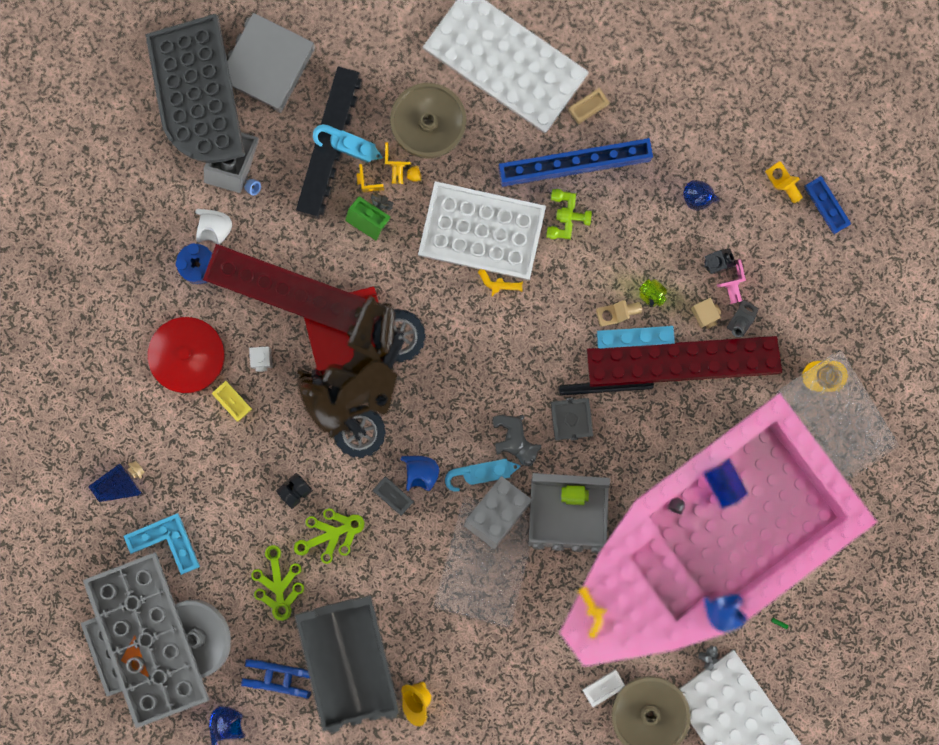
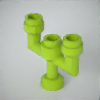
[546,188,592,240]

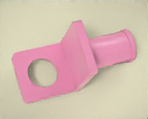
[717,259,746,304]

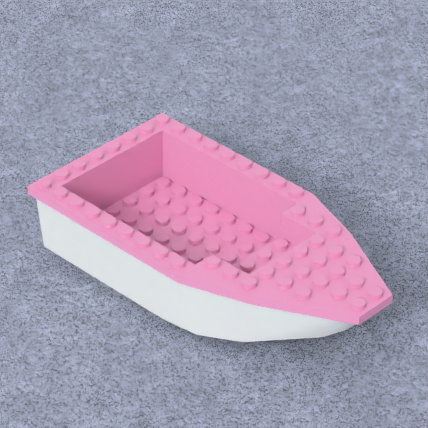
[559,393,877,666]

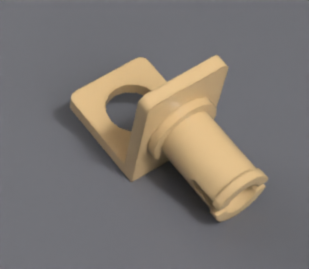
[596,300,642,327]

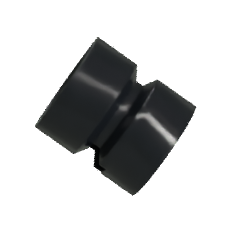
[276,473,313,509]

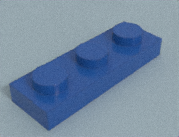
[804,176,851,235]

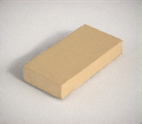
[568,88,610,125]

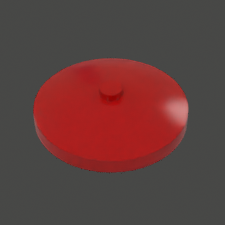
[147,317,225,393]

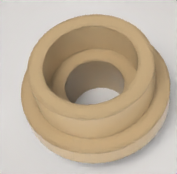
[127,461,145,479]

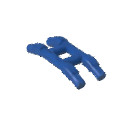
[241,659,311,699]

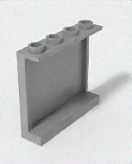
[227,13,315,113]
[528,473,610,553]

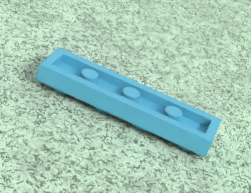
[597,326,675,348]

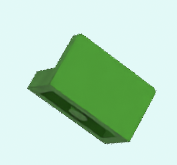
[345,196,390,241]

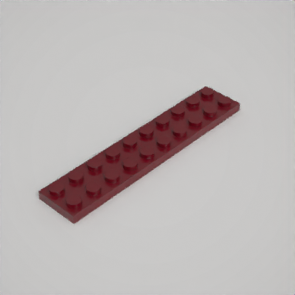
[203,244,380,343]
[586,336,782,387]

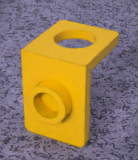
[357,164,384,193]

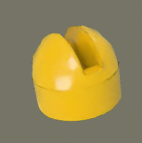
[407,166,422,182]

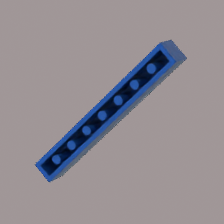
[498,138,653,187]

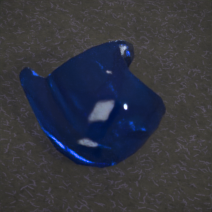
[683,180,720,211]
[209,706,246,745]

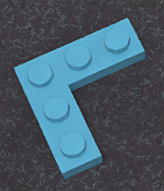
[123,513,200,575]

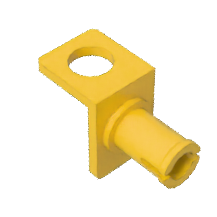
[385,142,411,184]
[765,161,803,203]

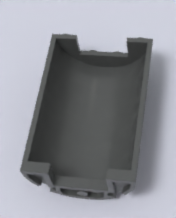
[295,595,400,734]

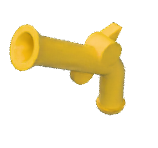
[478,269,523,296]
[577,586,608,638]

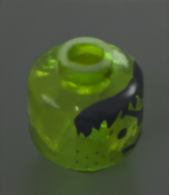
[639,279,667,307]

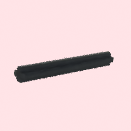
[559,383,654,395]

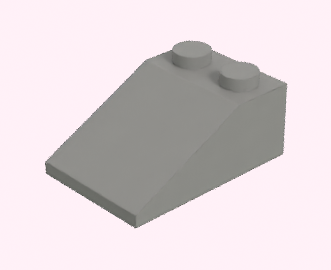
[204,133,259,193]

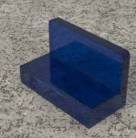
[703,459,748,509]

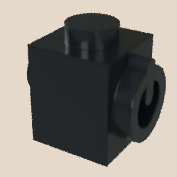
[704,249,736,274]

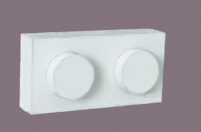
[582,670,625,707]

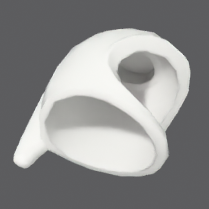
[195,209,232,244]

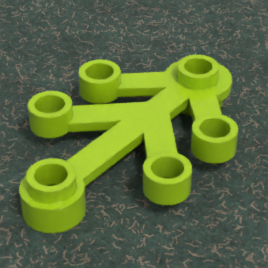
[294,508,365,564]
[251,545,304,621]

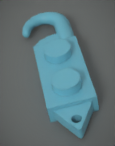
[313,124,383,163]
[445,459,521,492]

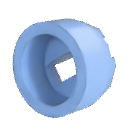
[244,179,261,196]

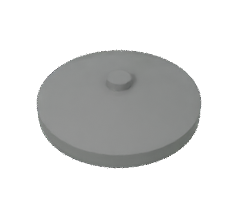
[175,600,231,678]

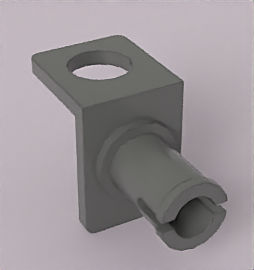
[727,300,759,337]

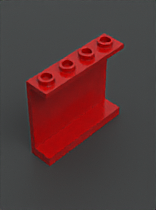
[304,286,379,376]

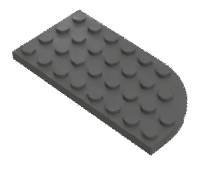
[145,14,245,163]

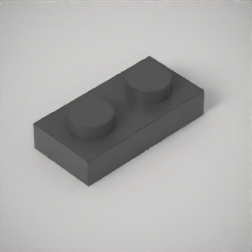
[372,476,414,516]

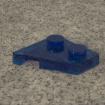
[88,464,142,502]

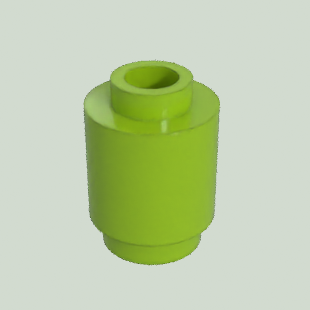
[561,485,589,505]

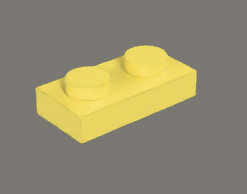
[212,381,252,422]

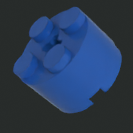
[175,243,212,285]

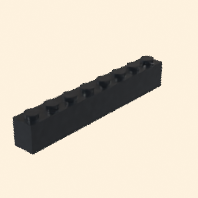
[296,66,363,220]

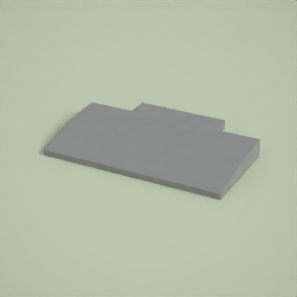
[81,552,209,728]

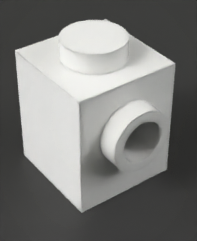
[249,347,272,372]

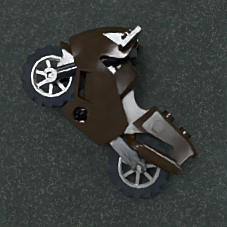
[297,296,426,458]

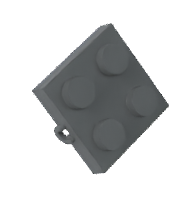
[550,398,593,441]

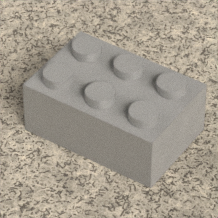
[464,476,532,550]

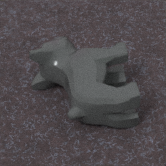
[493,415,542,467]

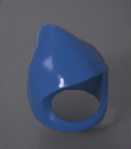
[401,456,440,491]
[704,594,748,632]

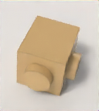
[691,297,721,329]

